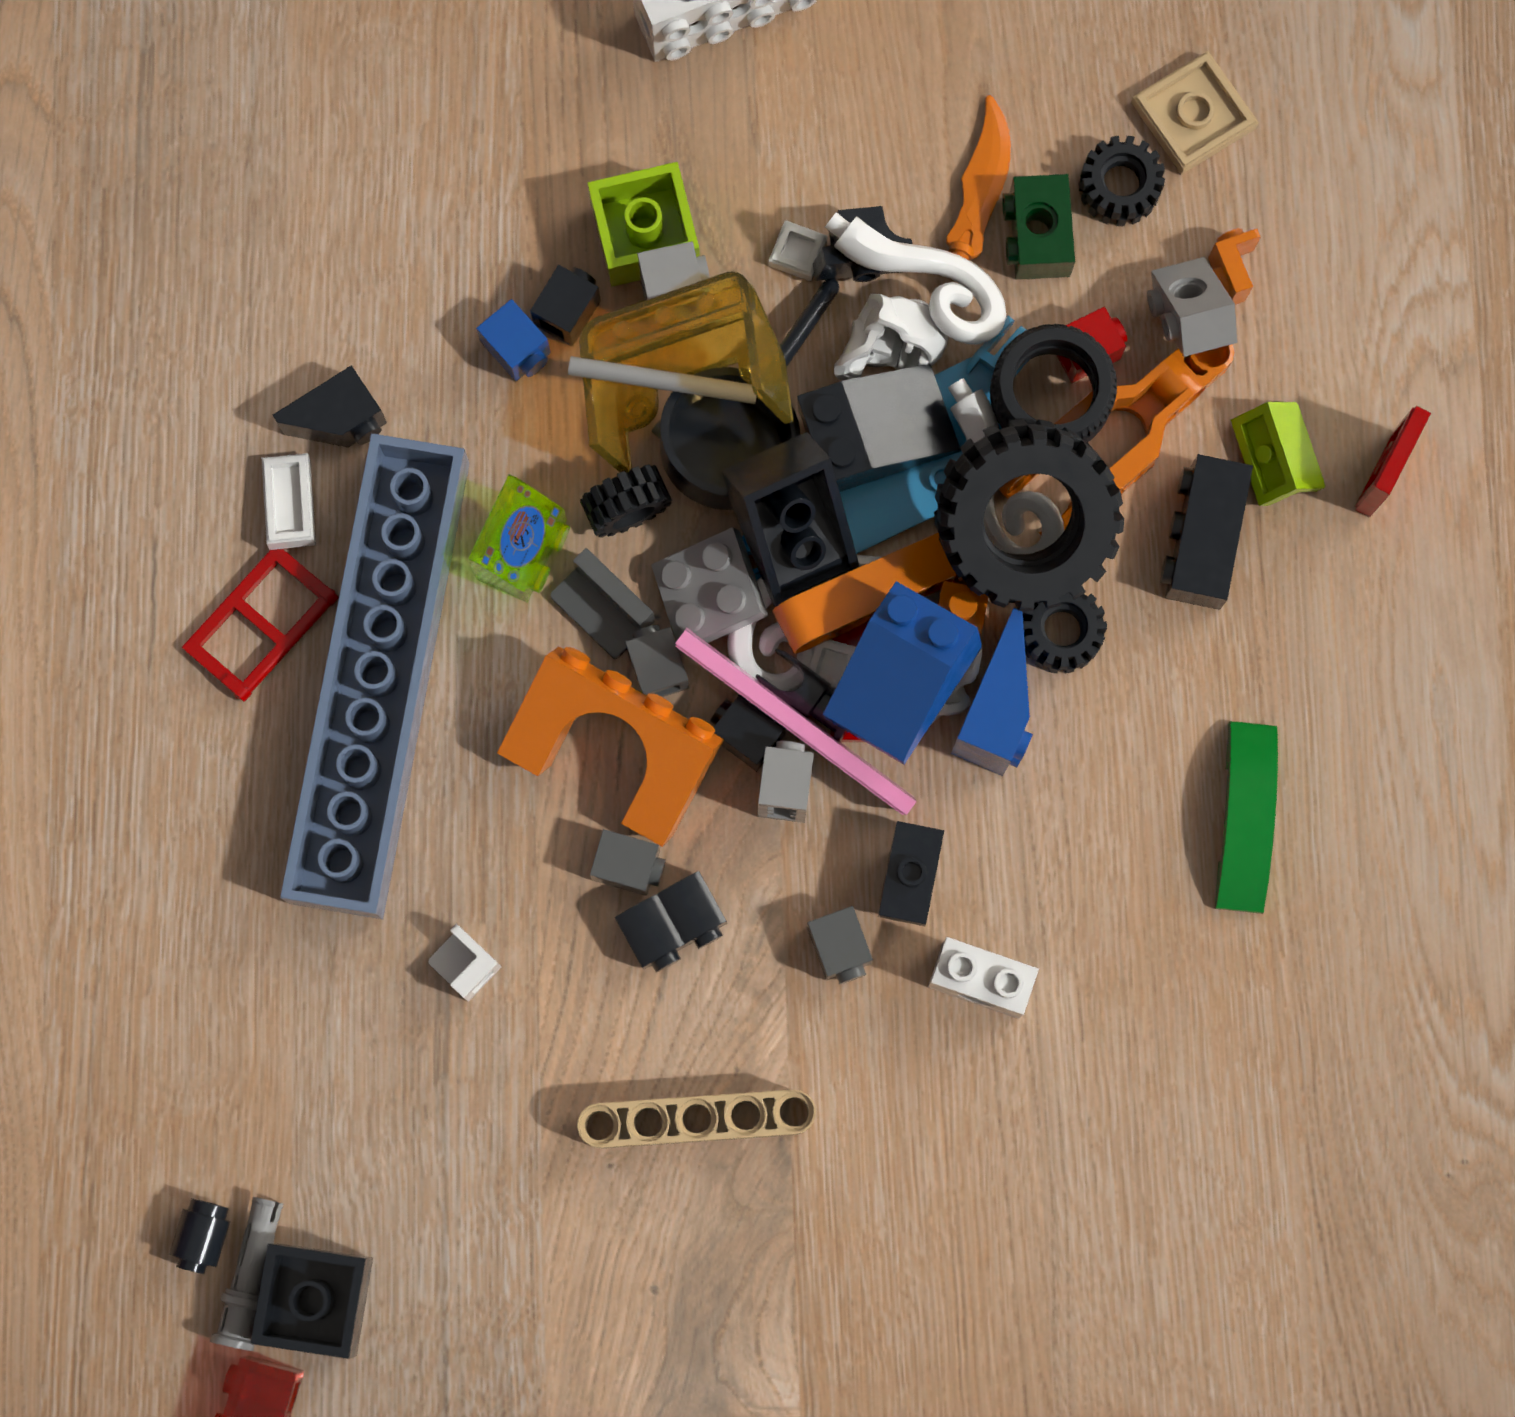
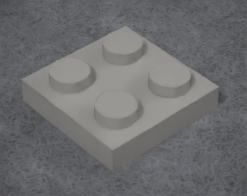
[651,527,768,650]

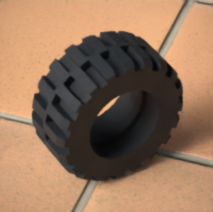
[934,419,1124,611]

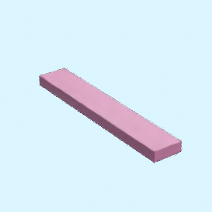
[675,627,916,815]

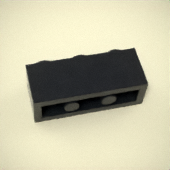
[1160,454,1253,610]

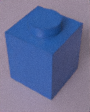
[476,299,551,382]

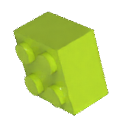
[587,162,700,287]

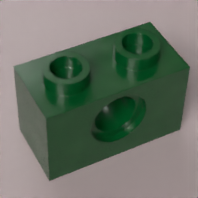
[1002,174,1075,280]

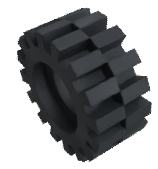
[1079,135,1165,226]
[580,464,672,537]
[1023,593,1107,674]

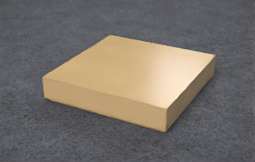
[1131,51,1259,175]

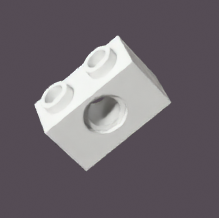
[928,937,1039,1019]

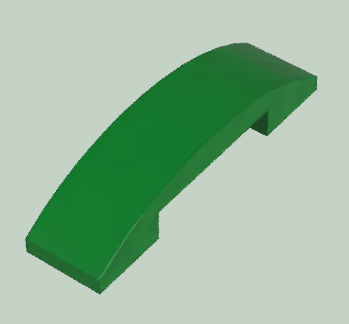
[1215,721,1278,914]

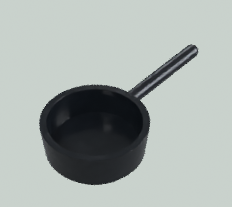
[660,279,839,510]

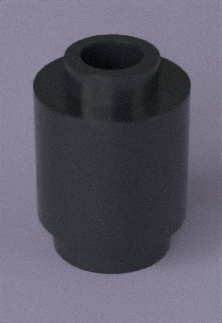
[169,1198,230,1274]

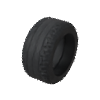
[990,324,1117,443]

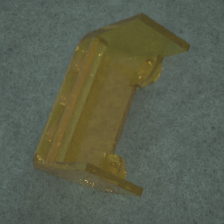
[579,271,793,473]

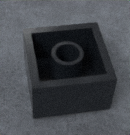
[250,1243,373,1359]

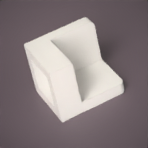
[428,923,501,1002]

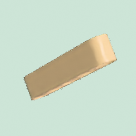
[577,1090,816,1149]

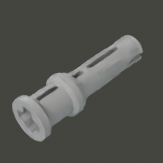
[210,1197,284,1351]

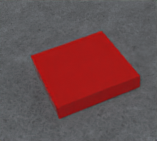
[1355,405,1431,518]

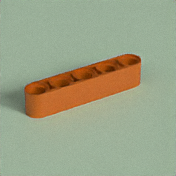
[773,533,963,654]

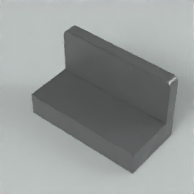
[551,548,655,659]

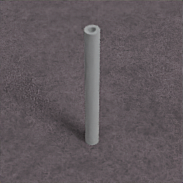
[568,356,758,404]

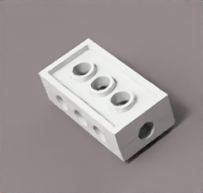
[633,0,817,62]

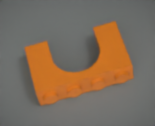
[497,647,724,847]

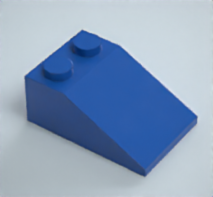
[823,581,982,765]
[951,608,1033,776]

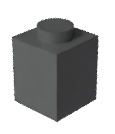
[625,625,689,697]
[590,829,666,896]
[807,906,873,985]

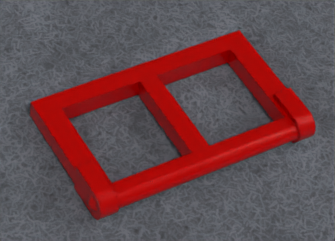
[182,549,339,702]

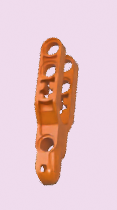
[999,344,1234,535]

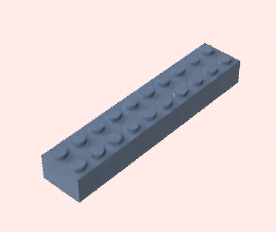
[280,433,470,920]

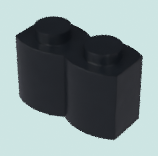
[615,871,727,973]

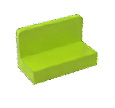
[1231,402,1325,506]

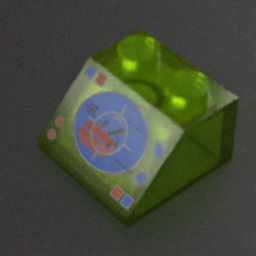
[468,474,570,603]

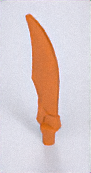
[946,95,1011,261]

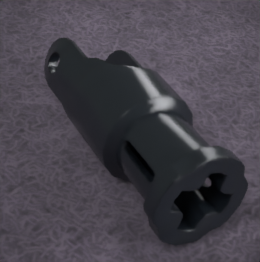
[755,648,848,742]

